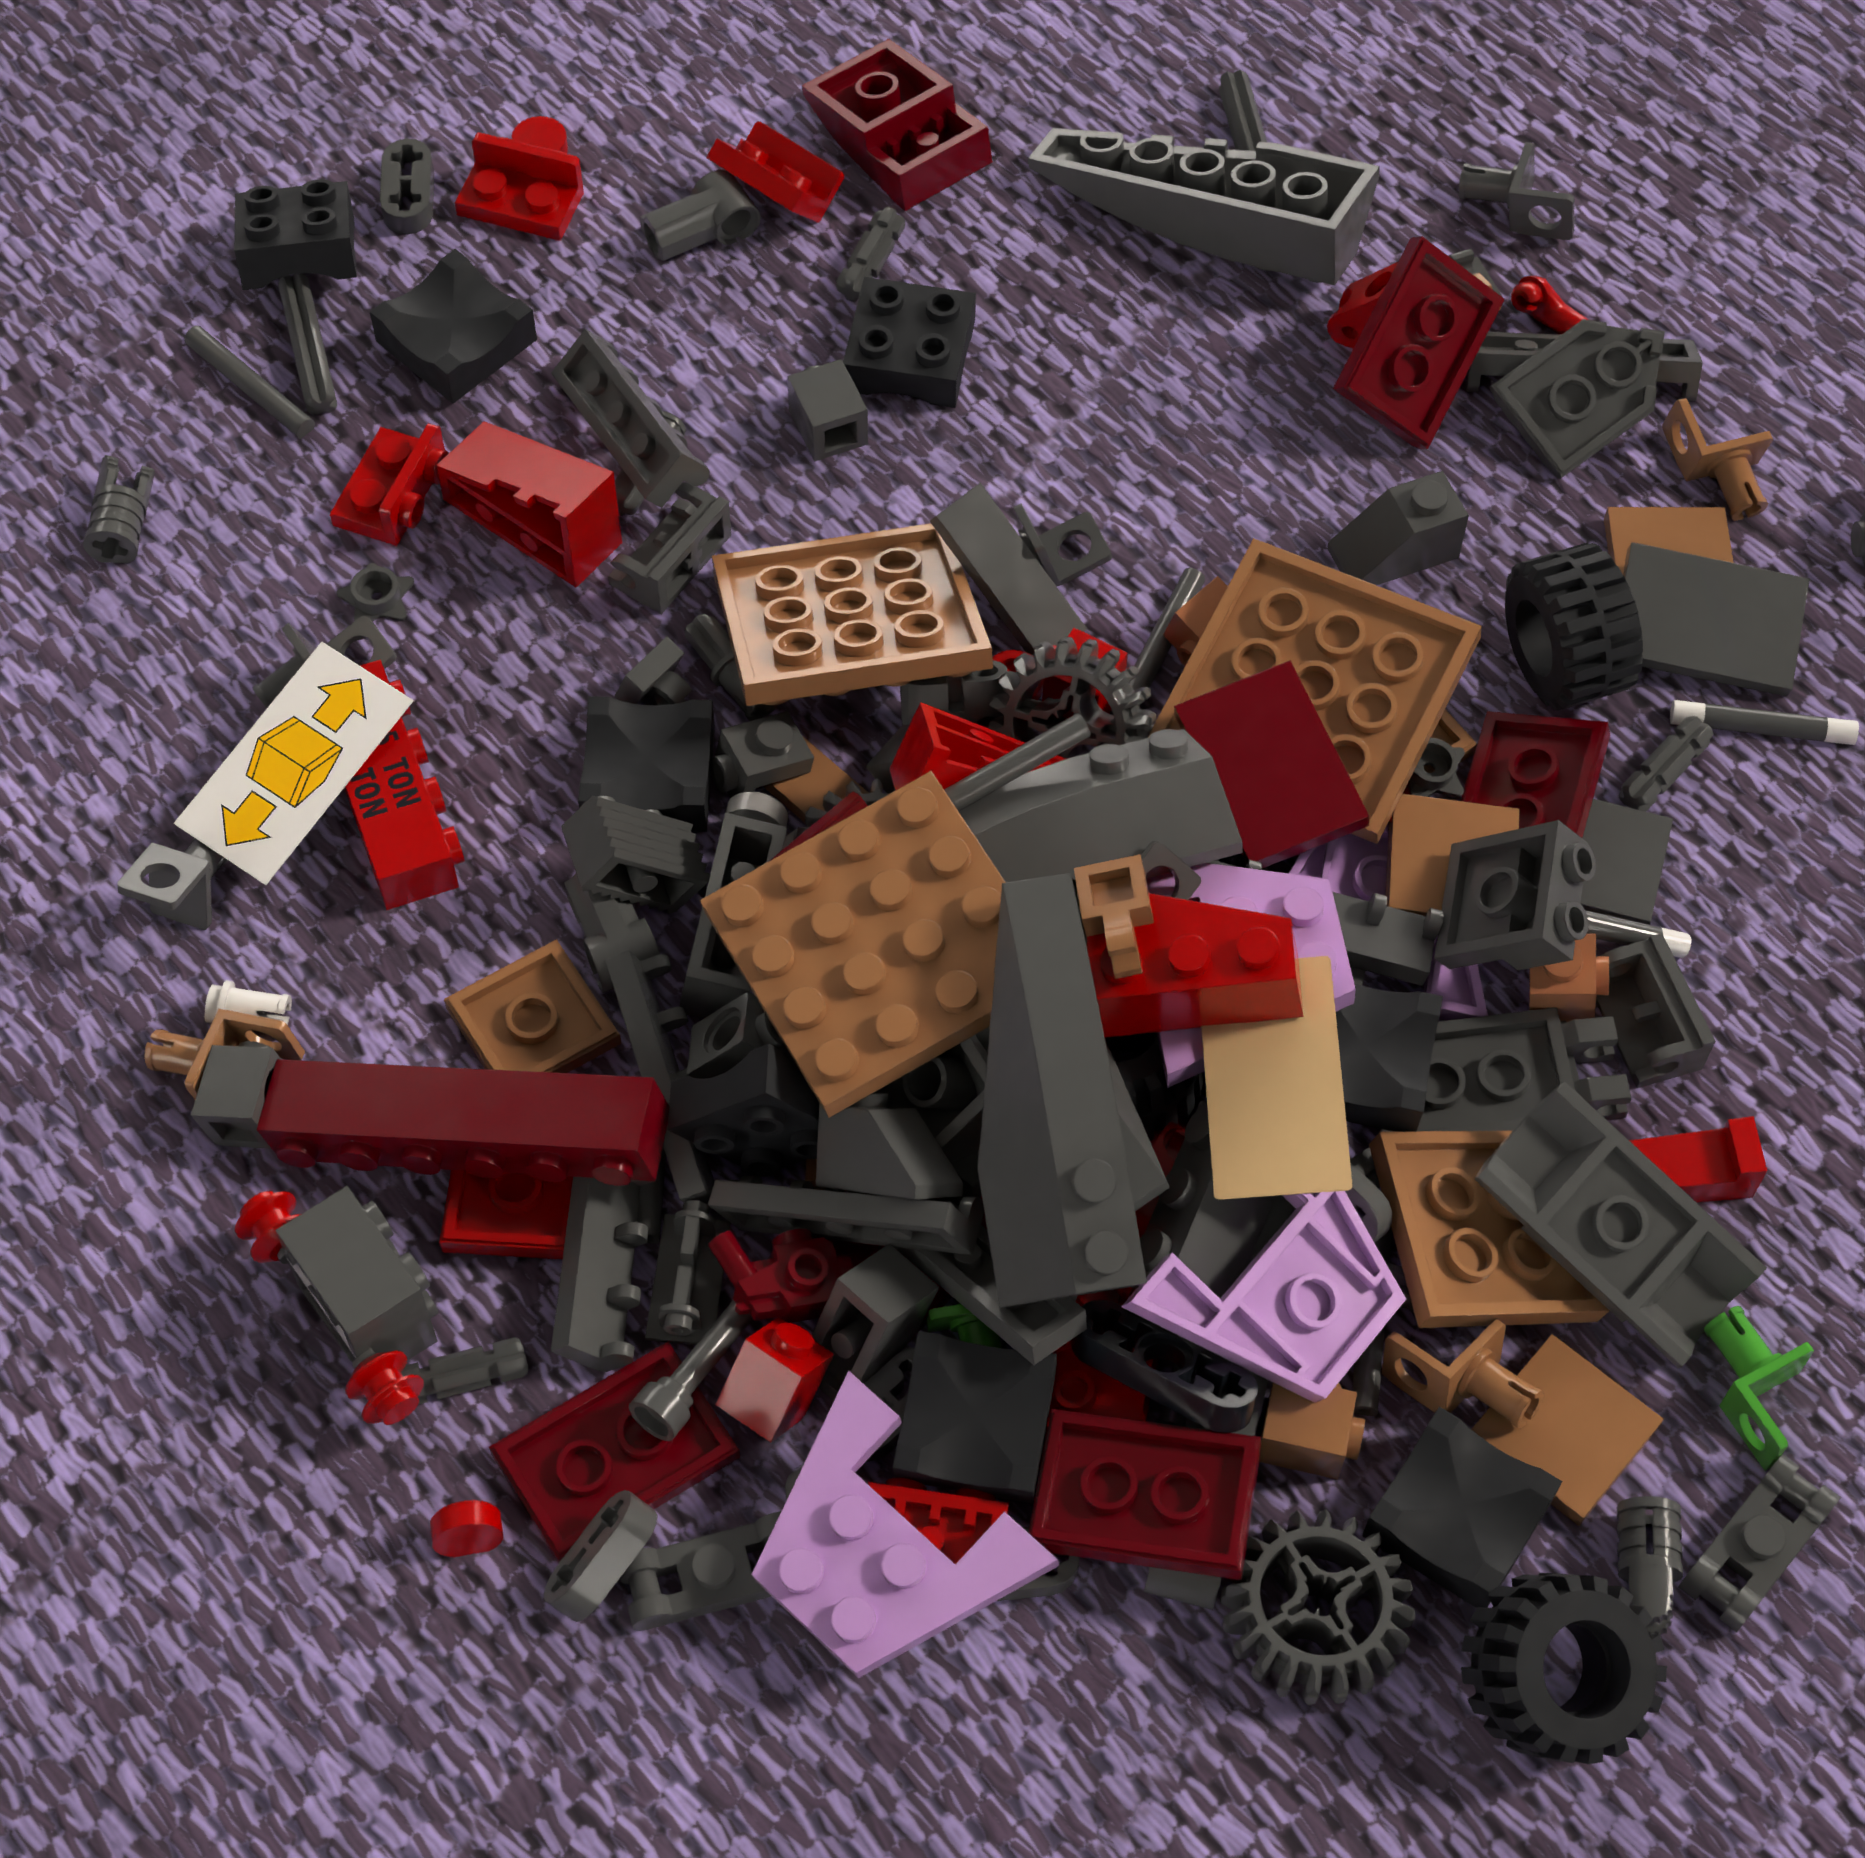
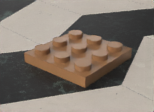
[1369,1131,1610,1328]

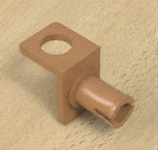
[1662,398,1773,521]
[145,1009,305,1100]
[1382,1319,1544,1429]

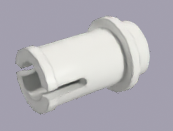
[205,980,292,1025]

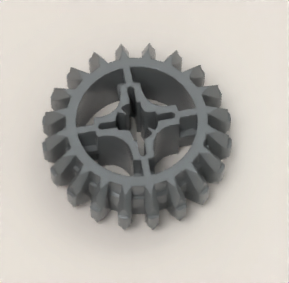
[989,637,1157,759]
[1220,1509,1415,1706]

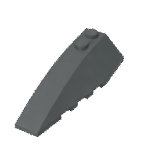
[1028,128,1380,285]
[959,729,1243,883]
[977,873,1147,1308]

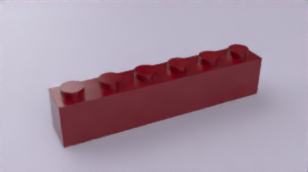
[257,1059,669,1186]

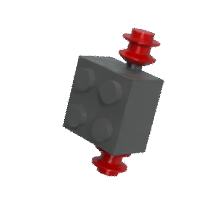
[235,1186,439,1425]

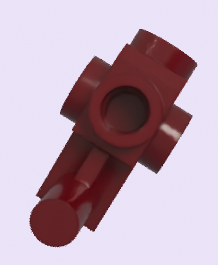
[708,1229,853,1323]

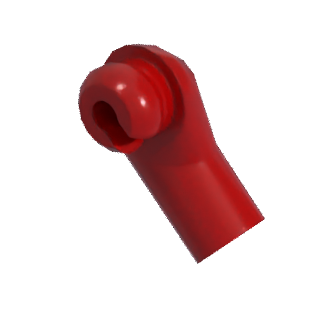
[1511,275,1589,335]

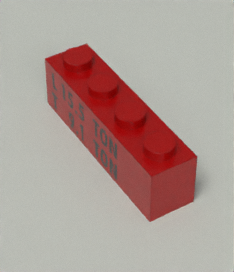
[344,659,465,910]

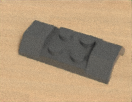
[1475,1081,1767,1368]

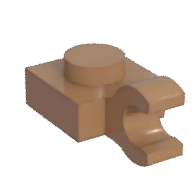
[1074,854,1154,979]

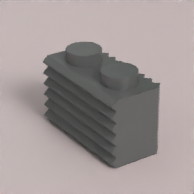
[561,796,710,914]

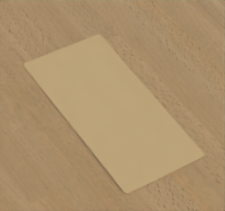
[1201,956,1353,1200]

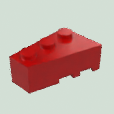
[436,421,622,588]
[889,702,1066,791]
[1087,893,1303,1037]

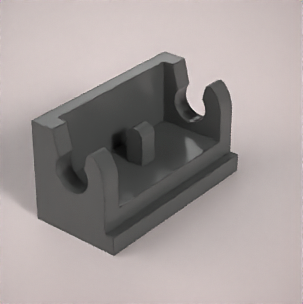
[608,483,731,614]
[1596,933,1716,1088]

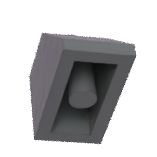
[1327,471,1469,585]
[816,1092,963,1199]
[812,1244,939,1401]

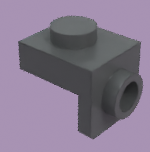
[710,711,814,799]

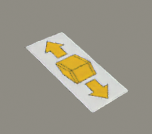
[173,642,414,885]

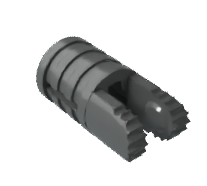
[83,455,155,563]
[1616,1496,1683,1635]

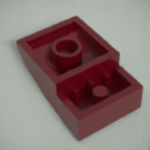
[801,38,992,211]

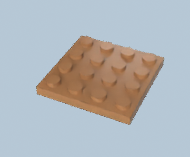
[712,523,993,706]
[1148,538,1482,844]
[699,771,1006,1118]

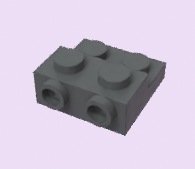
[1434,820,1596,970]

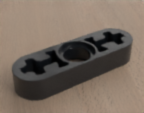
[1071,1300,1258,1433]

